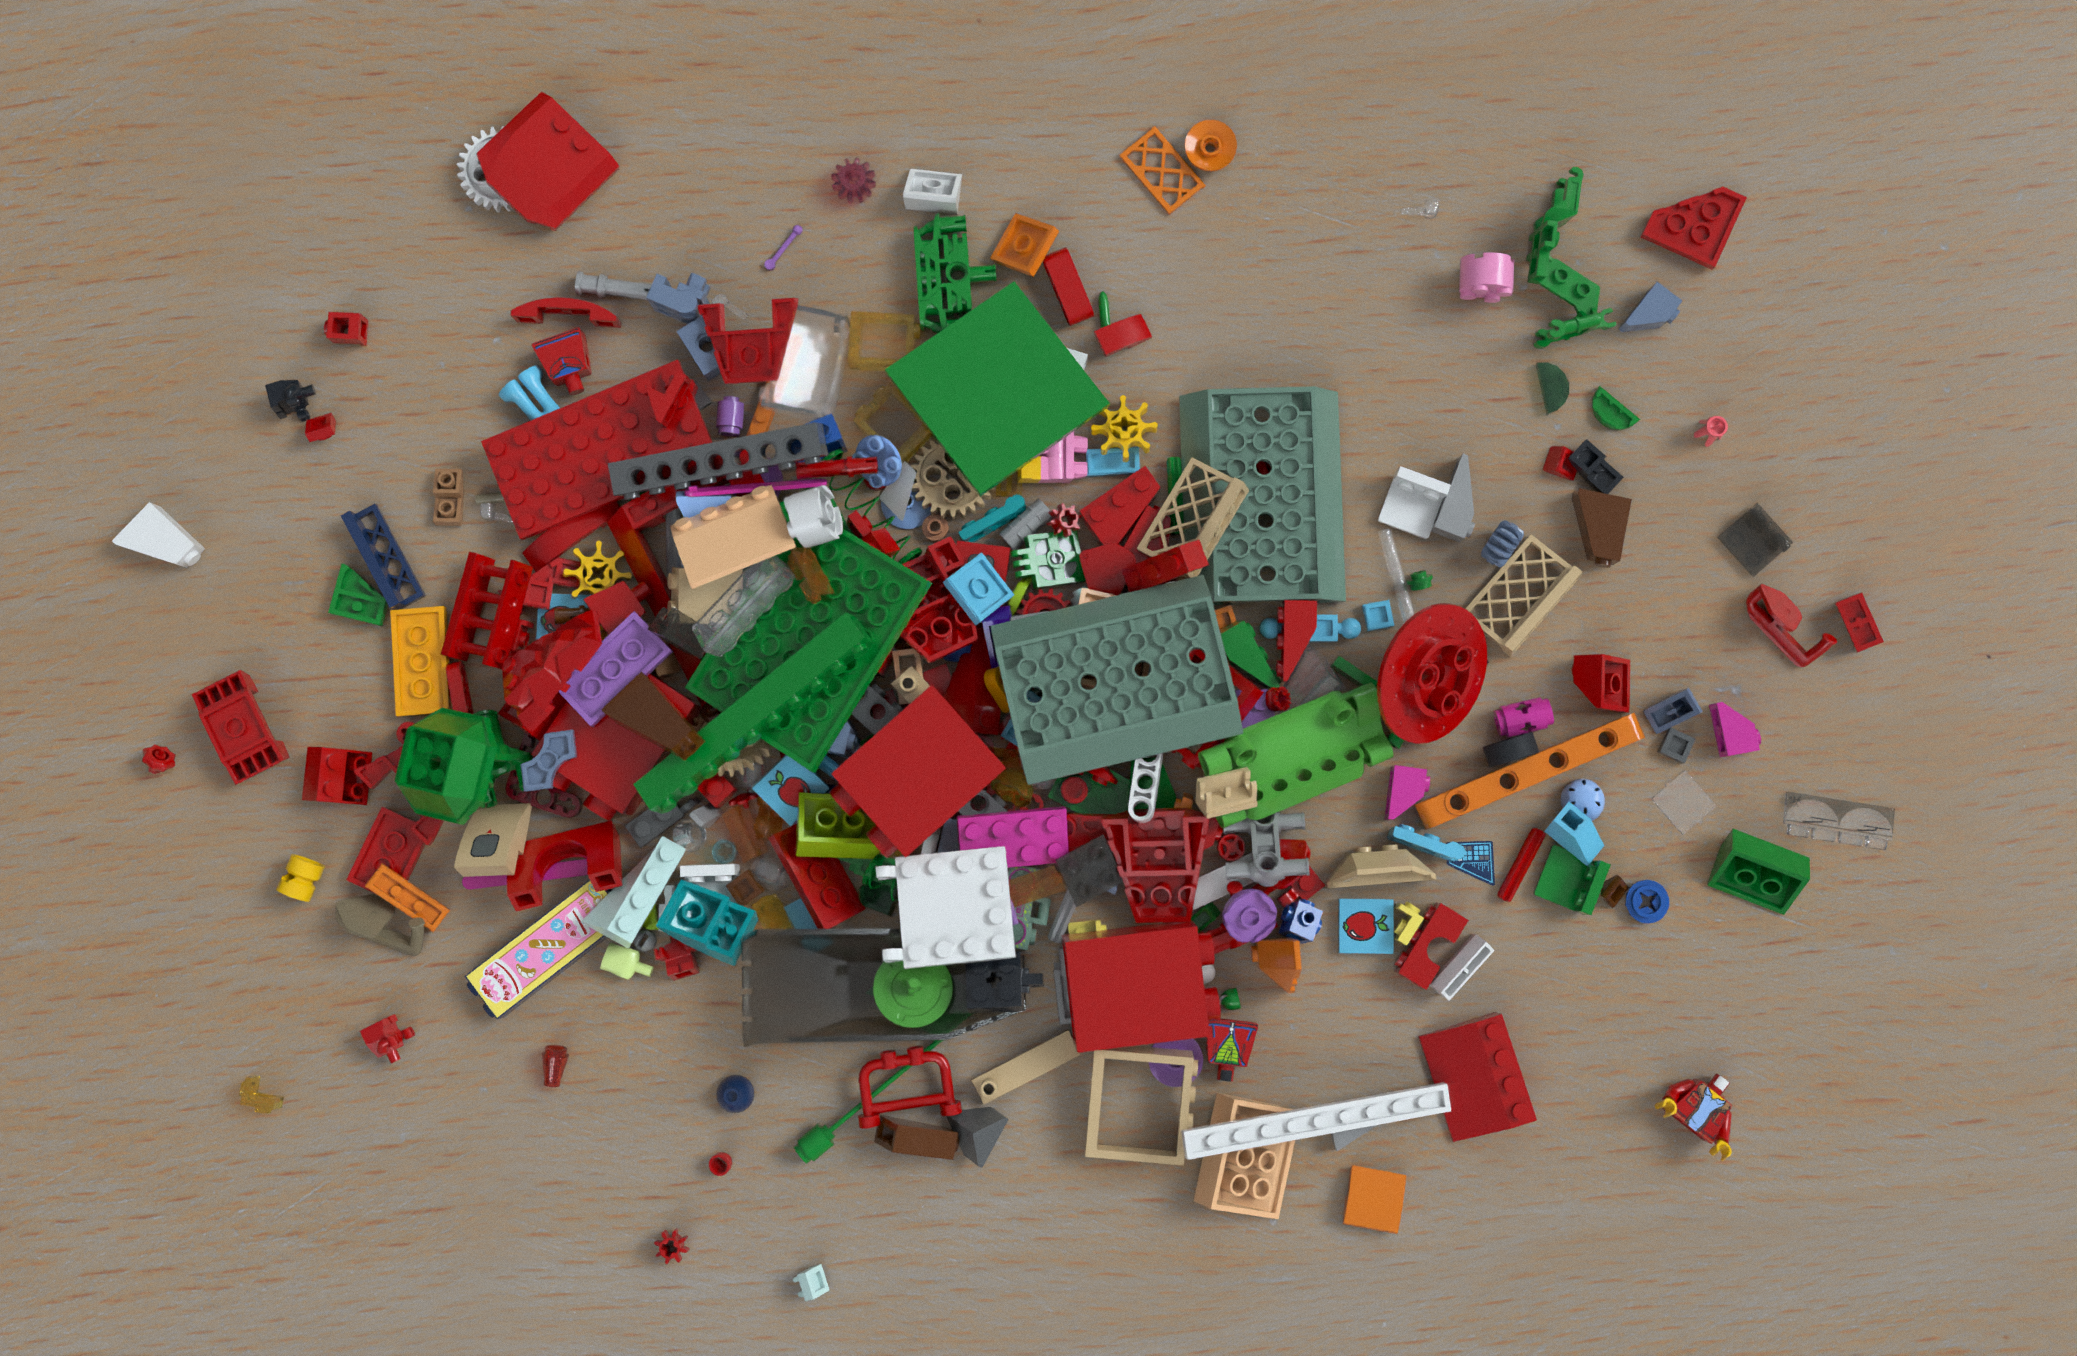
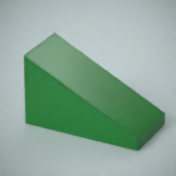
[1191,902,1222,933]

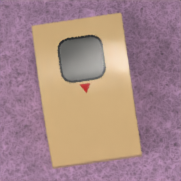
[454,803,532,877]

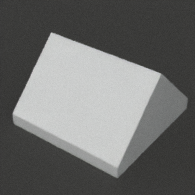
[903,169,962,215]

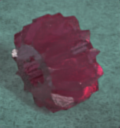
[831,157,876,204]

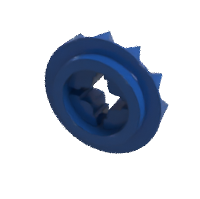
[1625,880,1669,923]

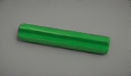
[1166,457,1184,535]

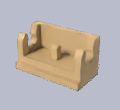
[1196,767,1258,819]

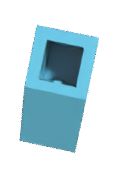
[1544,802,1604,866]

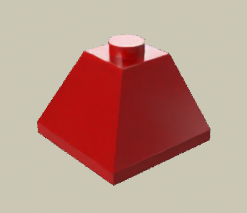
[1572,654,1631,713]

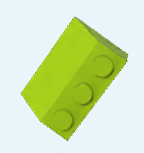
[796,793,880,859]

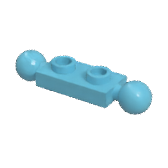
[1260,614,1361,642]

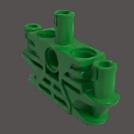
[914,212,997,333]

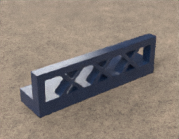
[341,504,426,610]

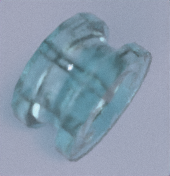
[712,840,738,864]

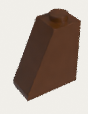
[1572,488,1632,568]
[874,1115,959,1160]

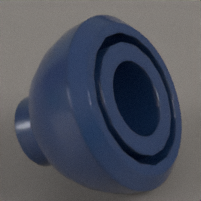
[716,1075,754,1113]

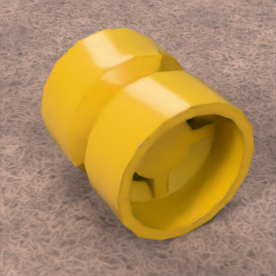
[276,854,325,902]

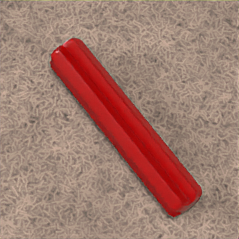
[1497,828,1546,902]

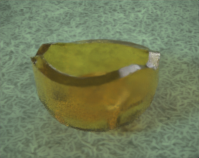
[991,769,1034,808]

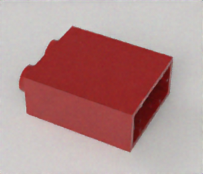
[531,673,702,821]
[829,685,1006,858]
[1061,921,1221,1053]

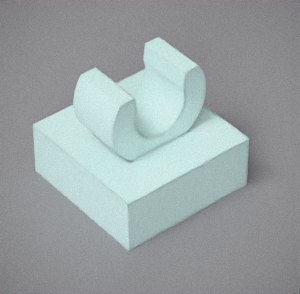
[793,1264,829,1301]

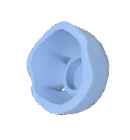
[1560,778,1605,821]

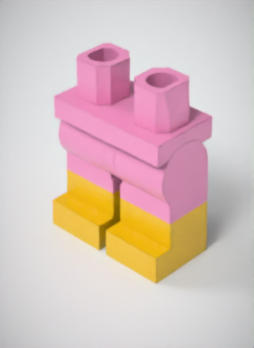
[1017,432,1088,483]

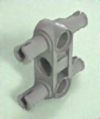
[1223,812,1309,887]

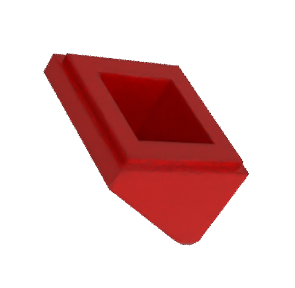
[1543,446,1577,481]

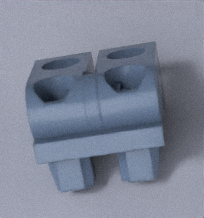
[646,273,710,324]

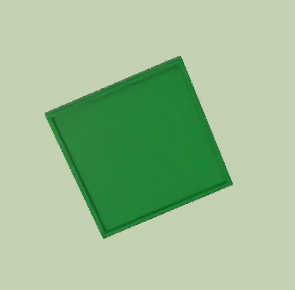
[885,281,1110,497]

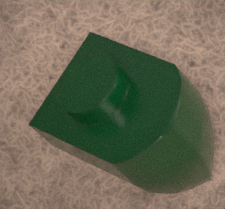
[858,881,898,916]

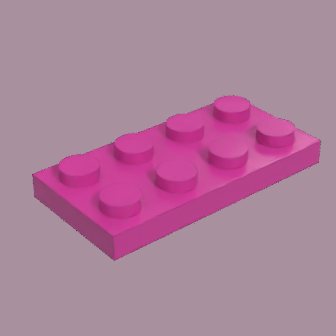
[957,807,1069,868]

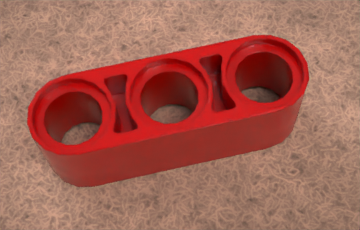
[1042,247,1094,326]

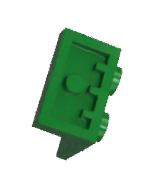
[1534,845,1611,915]

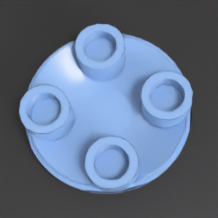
[852,435,902,488]

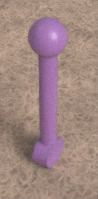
[764,225,803,271]

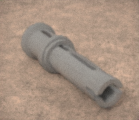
[575,271,651,300]

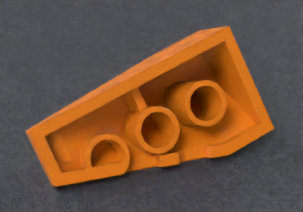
[1251,937,1302,993]

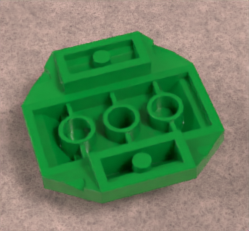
[394,708,497,825]

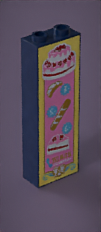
[465,880,612,1019]

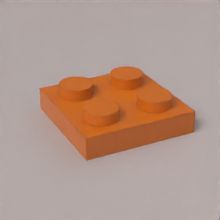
[990,213,1059,277]

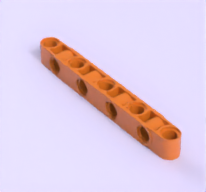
[1415,712,1645,830]

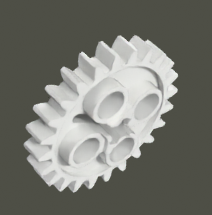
[457,126,511,212]

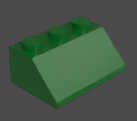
[1707,829,1810,915]

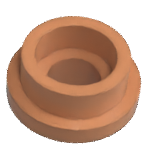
[922,514,949,541]

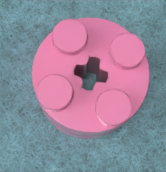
[1459,252,1514,303]

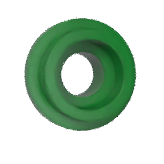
[1406,570,1433,591]

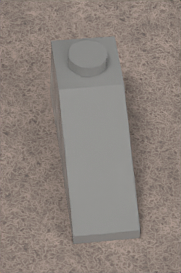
[1431,453,1475,543]

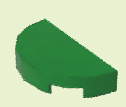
[1591,386,1641,430]

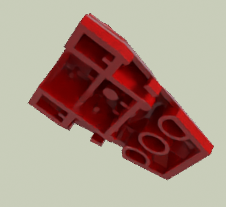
[900,536,978,664]
[502,609,602,732]

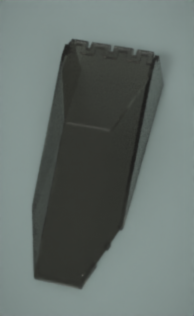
[741,929,1026,1048]

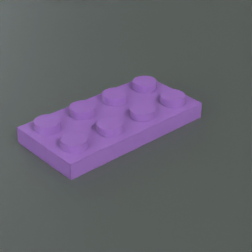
[558,611,673,727]

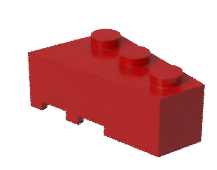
[1079,466,1161,546]

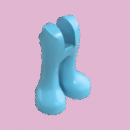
[499,365,560,421]

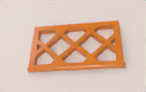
[1119,126,1206,215]

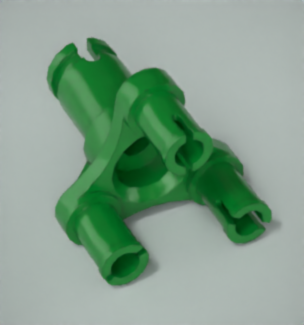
[474,709,533,808]

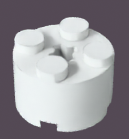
[784,485,843,548]

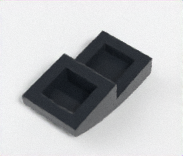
[1568,439,1624,494]

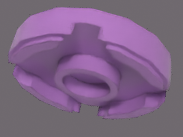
[1222,889,1277,943]

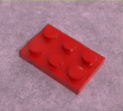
[346,806,426,894]

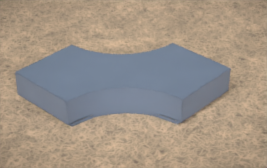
[521,730,577,792]

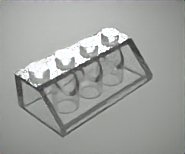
[692,555,796,657]

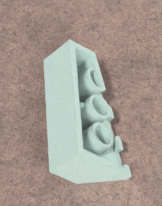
[581,836,686,949]

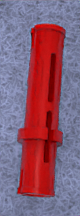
[796,456,878,479]

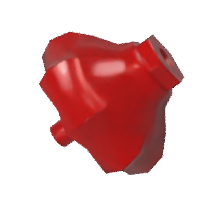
[142,744,176,774]

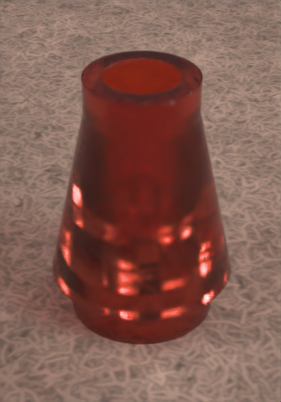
[542,1045,569,1087]

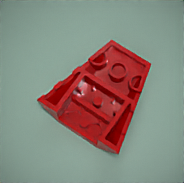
[1101,808,1210,923]

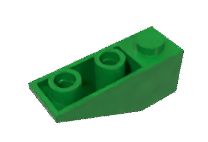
[1220,620,1281,689]

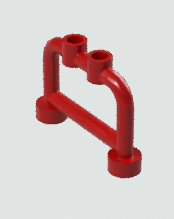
[858,1046,962,1129]

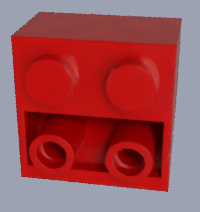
[302,747,373,805]

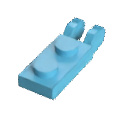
[1387,824,1466,862]

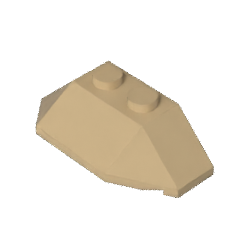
[1324,844,1436,888]

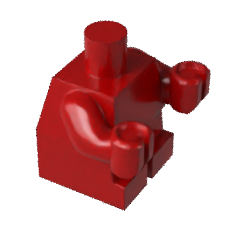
[653,935,700,981]
[360,1014,416,1064]

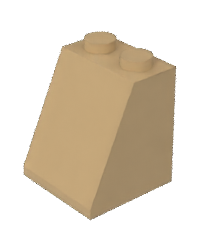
[667,567,743,623]

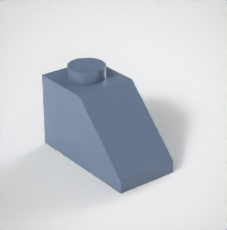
[1619,282,1682,332]

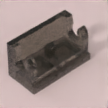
[647,607,715,659]

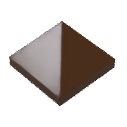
[1601,875,1629,909]

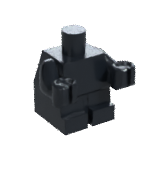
[265,380,316,422]

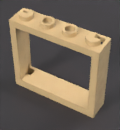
[1085,1046,1198,1166]

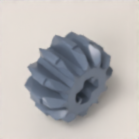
[1481,520,1524,568]

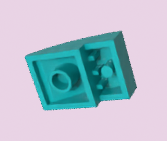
[656,879,758,966]

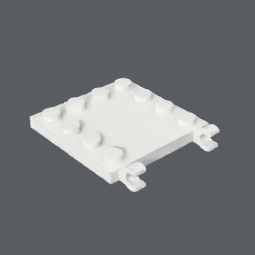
[876,846,1016,969]

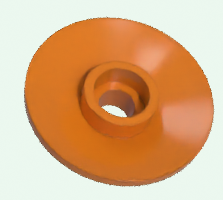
[1185,120,1237,171]

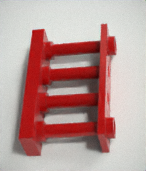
[440,552,533,670]

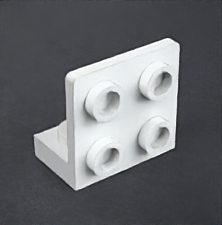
[1378,466,1451,539]
[680,864,740,904]

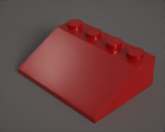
[1418,1012,1537,1142]

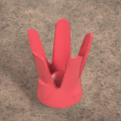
[1694,416,1728,447]

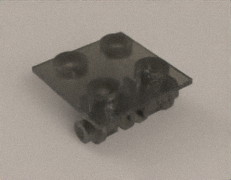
[1717,503,1793,577]
[1054,834,1123,907]

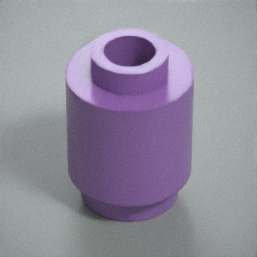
[716,396,744,437]

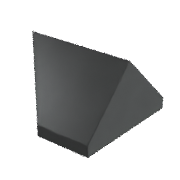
[946,1107,1009,1168]

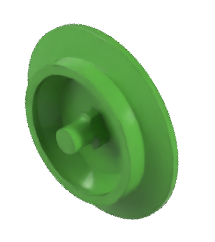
[873,961,953,1028]

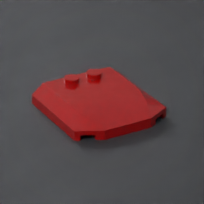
[476,91,620,231]

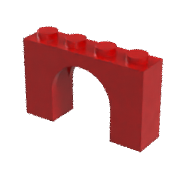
[507,820,623,912]

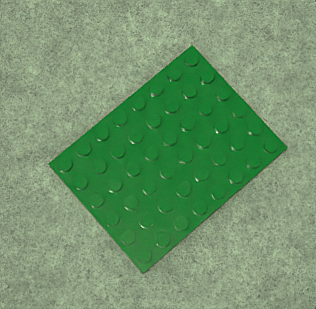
[685,519,932,773]

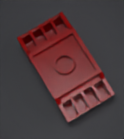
[192,670,290,785]

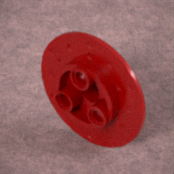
[1377,603,1487,744]

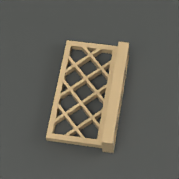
[1137,458,1249,579]
[1466,535,1583,657]

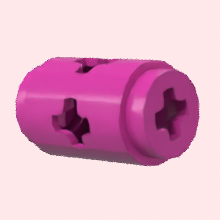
[1493,697,1554,738]

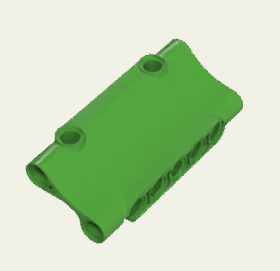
[1198,683,1393,828]

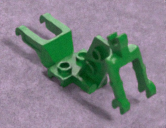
[1526,167,1617,349]

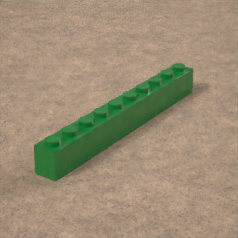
[633,612,874,814]

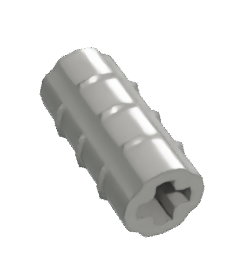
[999,498,1052,550]

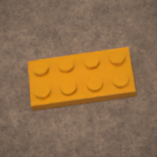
[390,606,452,717]

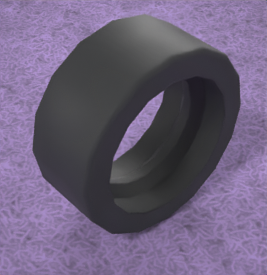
[1483,732,1539,767]

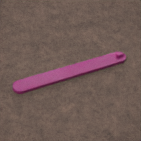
[685,478,827,497]
[462,859,588,889]

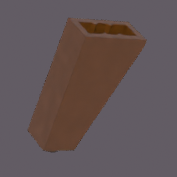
[601,672,705,761]

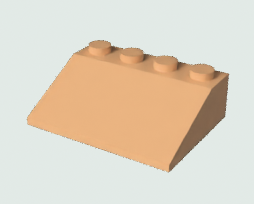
[670,484,796,589]
[1194,1093,1295,1219]

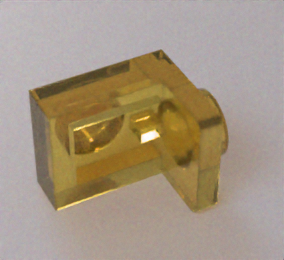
[752,893,795,942]
[239,1075,284,1114]

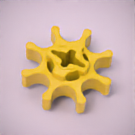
[1091,395,1158,463]
[563,541,632,599]

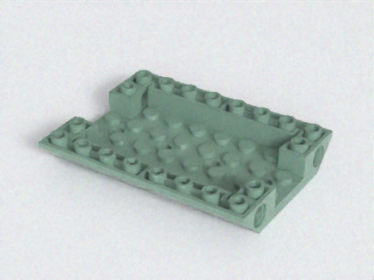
[1179,386,1346,606]
[991,575,1243,785]

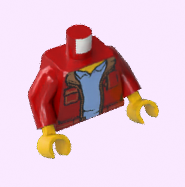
[1655,1073,1732,1161]

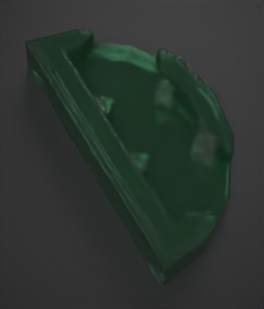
[1536,362,1569,415]

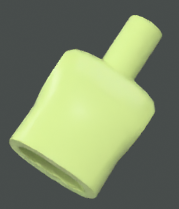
[600,942,654,979]

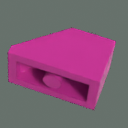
[1709,702,1761,757]
[1384,765,1430,820]

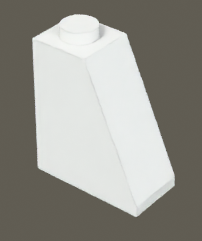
[112,502,205,568]

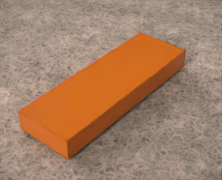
[365,863,450,932]

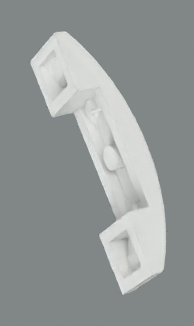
[1193,853,1254,910]

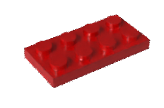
[768,823,866,934]

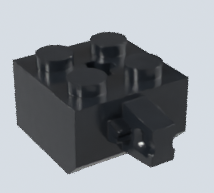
[966,951,1044,1014]

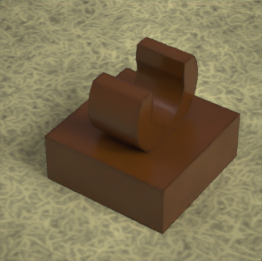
[726,869,765,906]

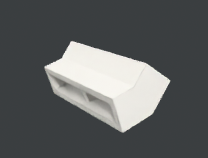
[1430,934,1494,1001]

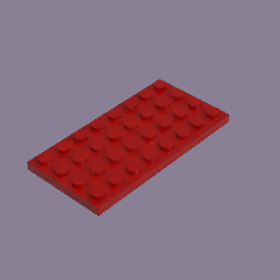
[481,359,713,540]

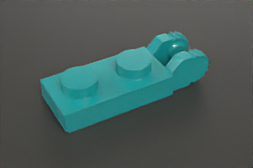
[958,494,1026,543]

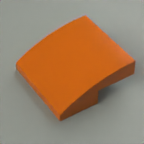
[1343,1165,1406,1234]

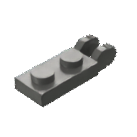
[625,797,701,848]

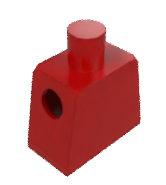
[583,581,652,635]

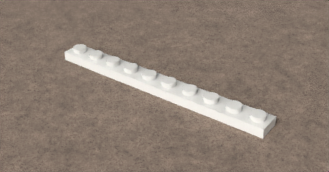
[1181,1083,1451,1160]

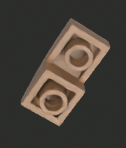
[433,469,464,526]

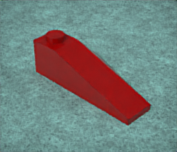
[943,627,1000,736]

